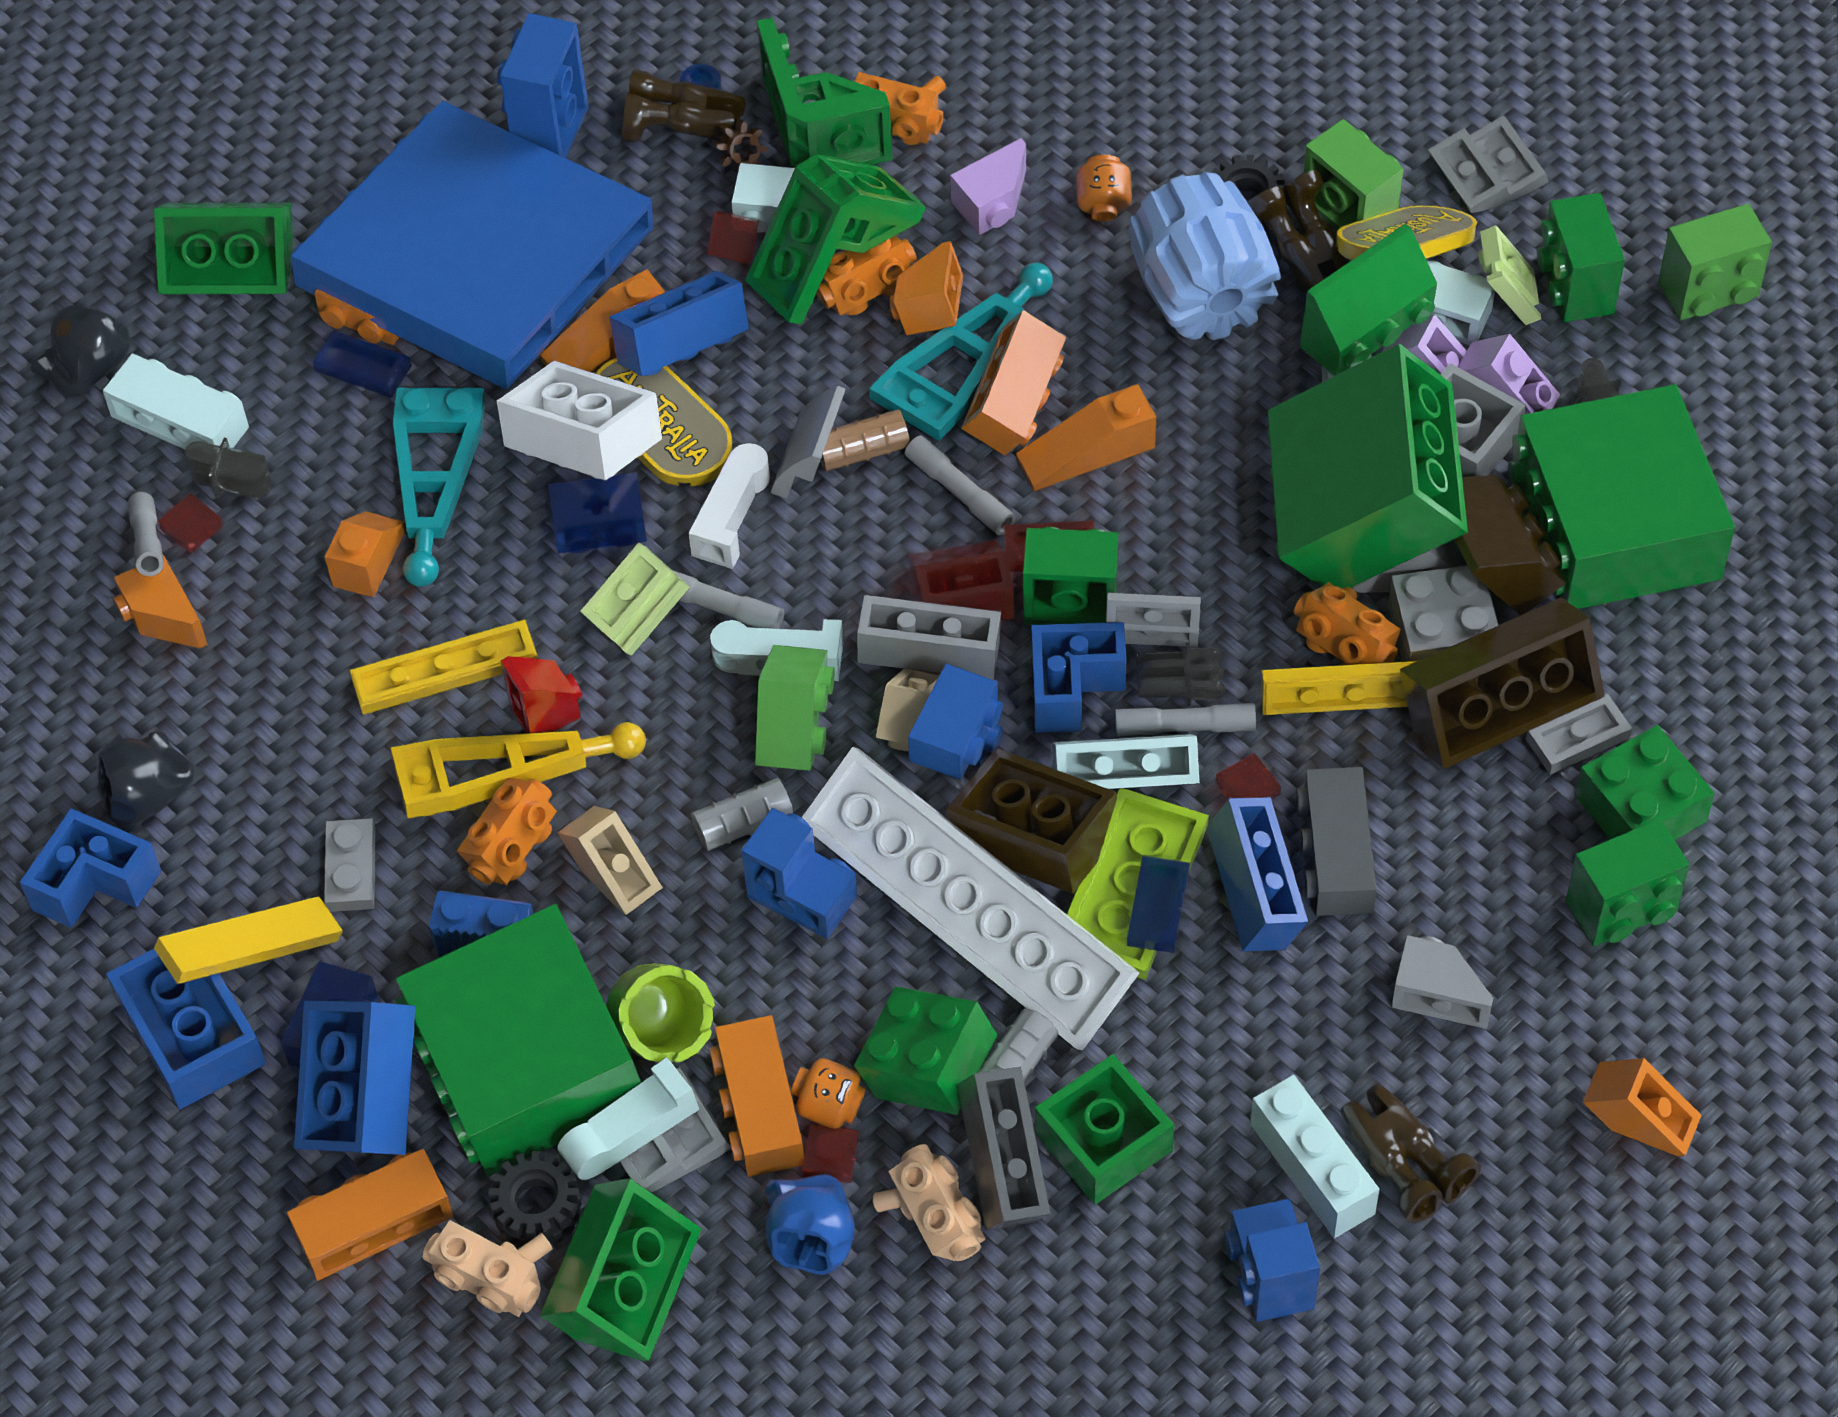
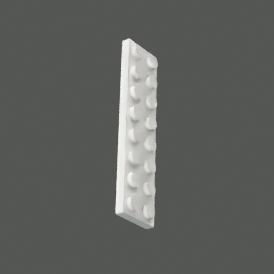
[802,747,1139,1050]

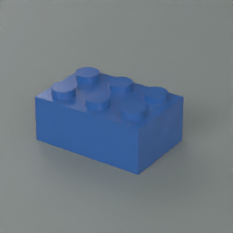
[497,13,589,158]
[106,949,266,1110]
[294,1001,415,1155]

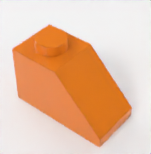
[890,241,963,336]
[324,511,406,598]
[113,555,208,649]
[1583,1058,1702,1156]

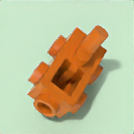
[854,72,946,145]
[816,235,917,316]
[1294,582,1401,665]
[457,778,557,885]

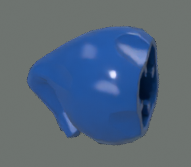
[764,1174,855,1275]

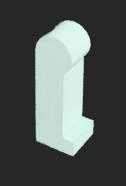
[710,619,844,681]
[558,1058,700,1180]

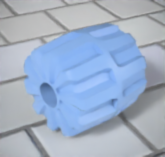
[1128,172,1281,340]

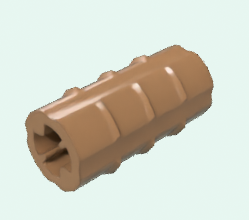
[820,409,910,472]

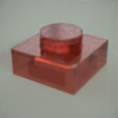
[802,1125,859,1183]

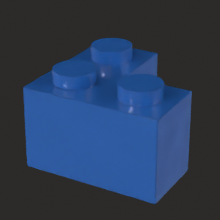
[1032,622,1126,733]
[908,663,1003,780]
[20,808,161,928]
[741,808,857,939]
[1224,1199,1320,1322]

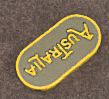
[1337,206,1477,260]
[595,358,732,487]

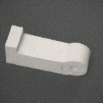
[689,443,770,569]

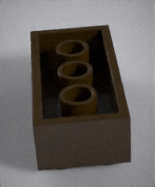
[1400,598,1605,769]

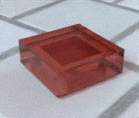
[707,211,759,264]
[158,493,223,554]
[1215,753,1281,800]

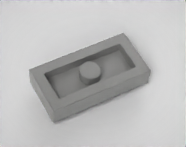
[1526,693,1632,775]
[324,818,375,912]

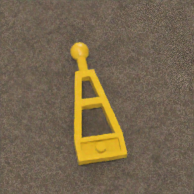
[391,722,646,819]

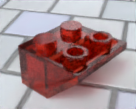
[908,540,1014,620]

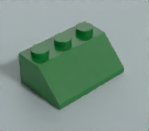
[154,203,293,294]
[1300,223,1438,376]
[540,1179,702,1361]

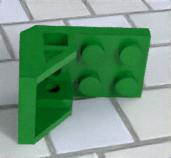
[757,17,893,168]
[745,154,926,324]

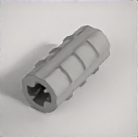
[691,778,793,851]
[979,1008,1058,1082]

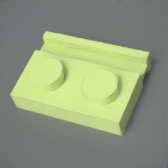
[1478,225,1541,325]
[580,543,690,656]

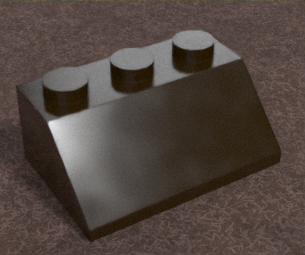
[1455,475,1565,616]
[946,748,1117,894]

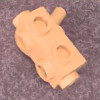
[873,1144,985,1261]
[422,1220,553,1317]

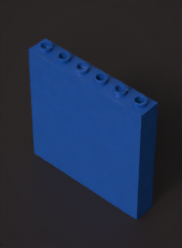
[291,100,653,390]

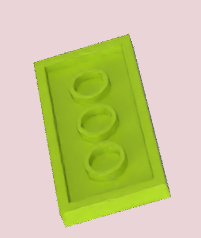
[1067,788,1209,980]

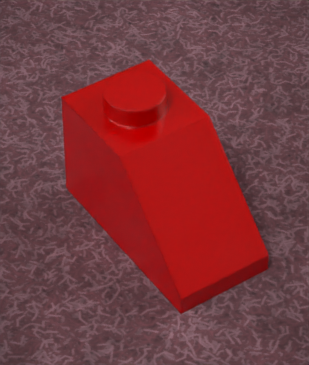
[500,656,582,734]

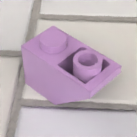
[1457,334,1560,414]

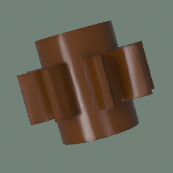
[712,119,768,173]

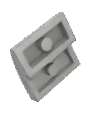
[1428,115,1549,213]
[770,386,845,499]
[1107,593,1201,647]
[620,1067,731,1193]

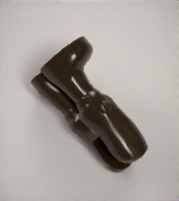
[622,70,746,142]
[1247,170,1347,294]
[1341,1083,1481,1223]

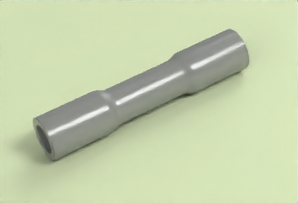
[905,435,1016,535]
[128,492,164,576]
[672,570,784,629]
[1115,703,1256,737]

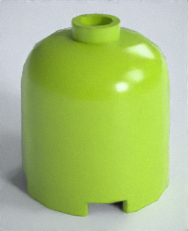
[606,963,715,1062]

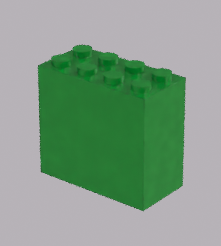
[1268,344,1468,588]
[1508,384,1735,609]
[395,904,641,1177]

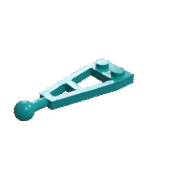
[869,262,1053,441]
[393,388,486,587]

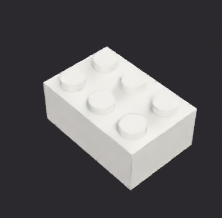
[497,361,662,480]

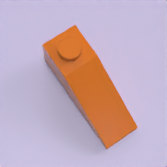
[540,269,665,373]
[1016,384,1156,491]

